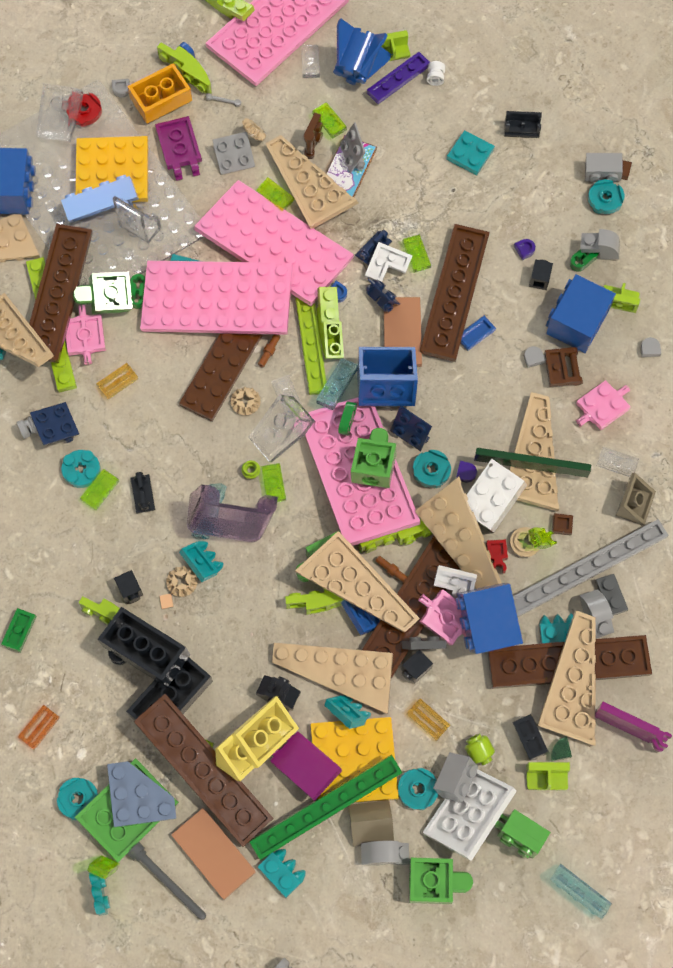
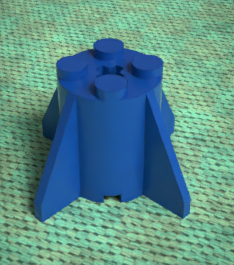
[333,18,392,85]

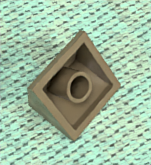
[616,473,656,525]
[348,800,394,847]

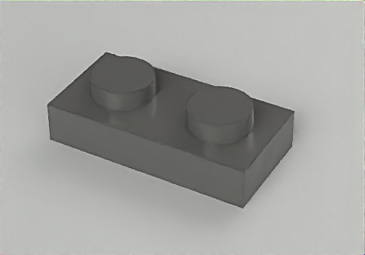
[595,574,628,616]
[402,636,447,650]

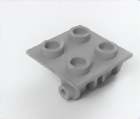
[340,122,366,173]
[212,132,255,175]

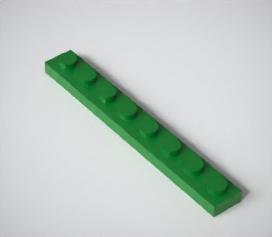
[249,754,403,860]

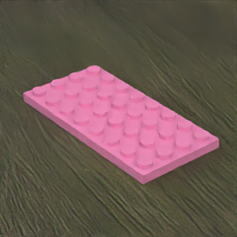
[206,0,349,86]
[194,180,354,306]
[140,261,293,335]
[298,397,420,546]

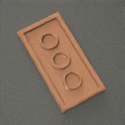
[384,297,422,367]
[171,808,256,900]

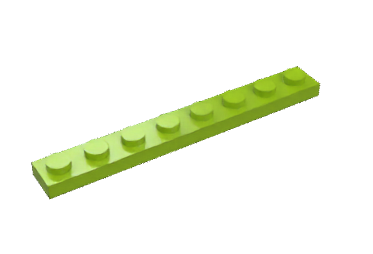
[26,257,77,393]

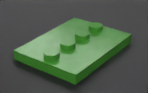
[75,758,179,863]

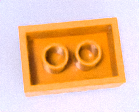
[127,63,192,124]

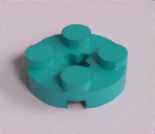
[588,179,625,214]
[61,450,101,488]
[413,450,451,489]
[398,768,438,811]
[57,778,99,820]

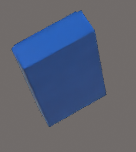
[461,315,496,351]

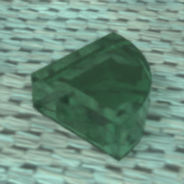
[551,737,572,762]

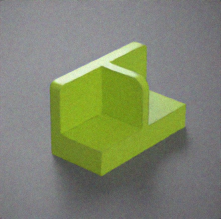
[381,30,411,61]
[604,283,640,313]
[526,762,570,790]

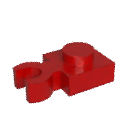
[486,539,508,574]

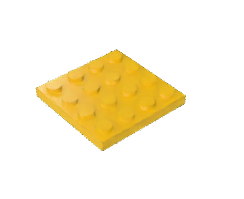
[76,136,148,202]
[311,717,399,803]

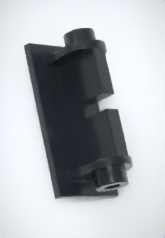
[131,472,155,514]

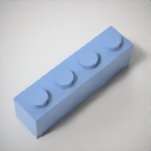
[61,175,139,223]

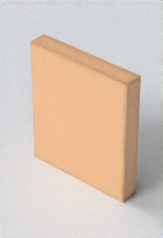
[160,594,174,609]

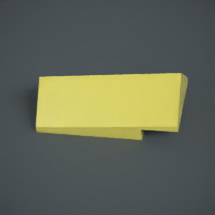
[215,696,299,781]

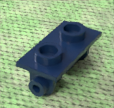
[355,229,392,266]
[366,279,401,312]

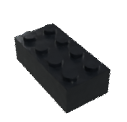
[97,607,190,688]
[126,657,213,721]

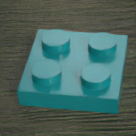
[446,130,495,176]

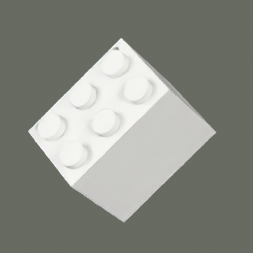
[467,459,527,532]

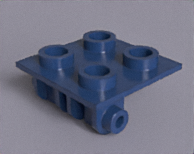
[30,402,79,446]
[390,406,432,451]

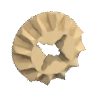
[242,118,266,141]
[230,386,261,415]
[510,527,541,557]
[166,566,198,597]

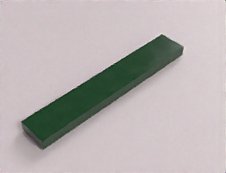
[474,447,592,478]

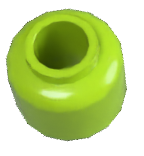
[465,733,495,766]

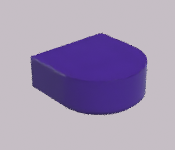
[514,239,536,260]
[456,461,477,483]

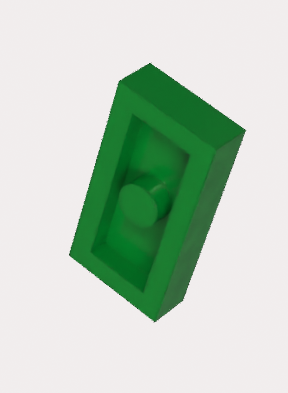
[1,608,37,653]

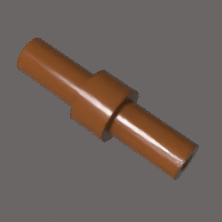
[258,334,281,368]
[375,556,408,583]

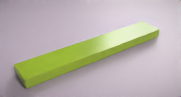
[295,297,328,395]

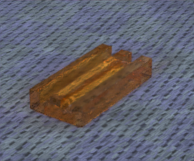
[18,705,60,750]

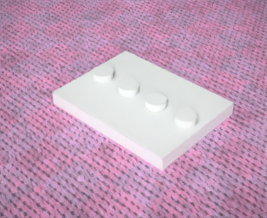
[423,769,516,861]

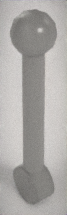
[206,93,241,107]

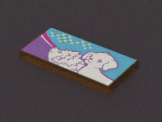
[326,135,377,197]

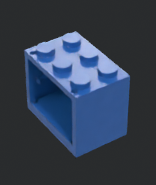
[0,148,36,215]
[545,274,616,354]
[357,347,418,406]
[455,583,523,654]

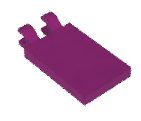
[155,116,202,181]
[595,702,672,752]
[270,731,342,801]

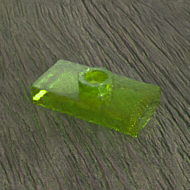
[312,102,347,139]
[256,177,295,211]
[402,234,431,273]
[261,463,286,504]
[80,469,119,510]
[87,855,120,879]

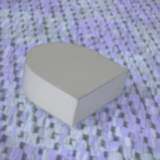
[112,79,130,98]
[641,337,661,357]
[524,346,546,368]

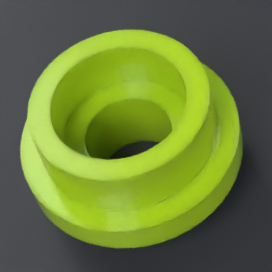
[241,460,260,479]

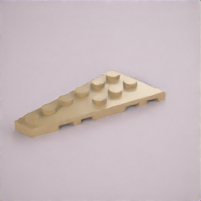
[266,135,359,229]
[0,214,40,263]
[0,293,54,367]
[509,392,559,512]
[415,477,502,589]
[294,531,420,633]
[537,611,596,746]
[272,643,393,714]

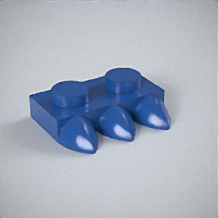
[341,600,380,636]

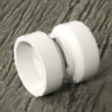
[427,61,445,86]

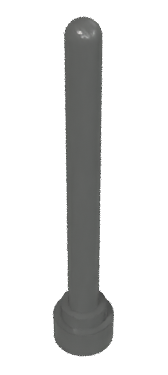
[128,842,206,920]

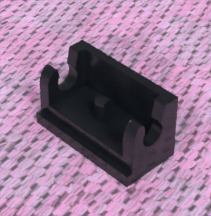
[504,111,542,138]
[512,714,550,760]

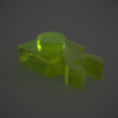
[528,527,557,549]

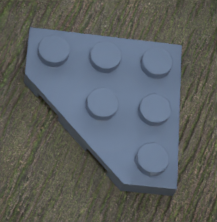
[107,761,176,828]

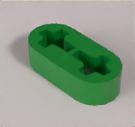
[570,249,600,272]
[130,274,146,309]
[338,401,357,436]

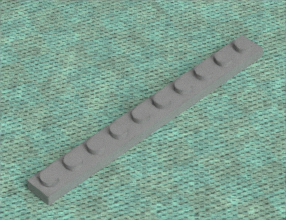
[513,519,669,617]

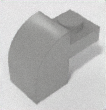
[581,229,620,260]
[580,589,614,639]
[361,841,410,866]

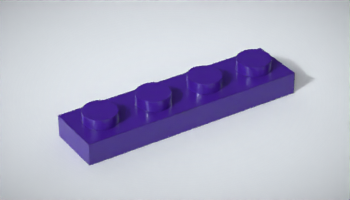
[367,52,430,105]

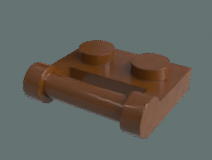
[304,112,323,159]
[544,347,583,387]

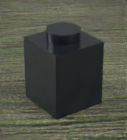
[529,259,553,291]
[114,570,143,603]
[401,649,433,684]

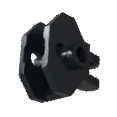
[256,675,301,711]

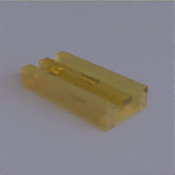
[96,363,138,400]
[407,698,450,741]

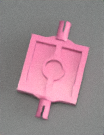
[66,305,106,365]
[576,380,630,430]
[418,590,466,645]

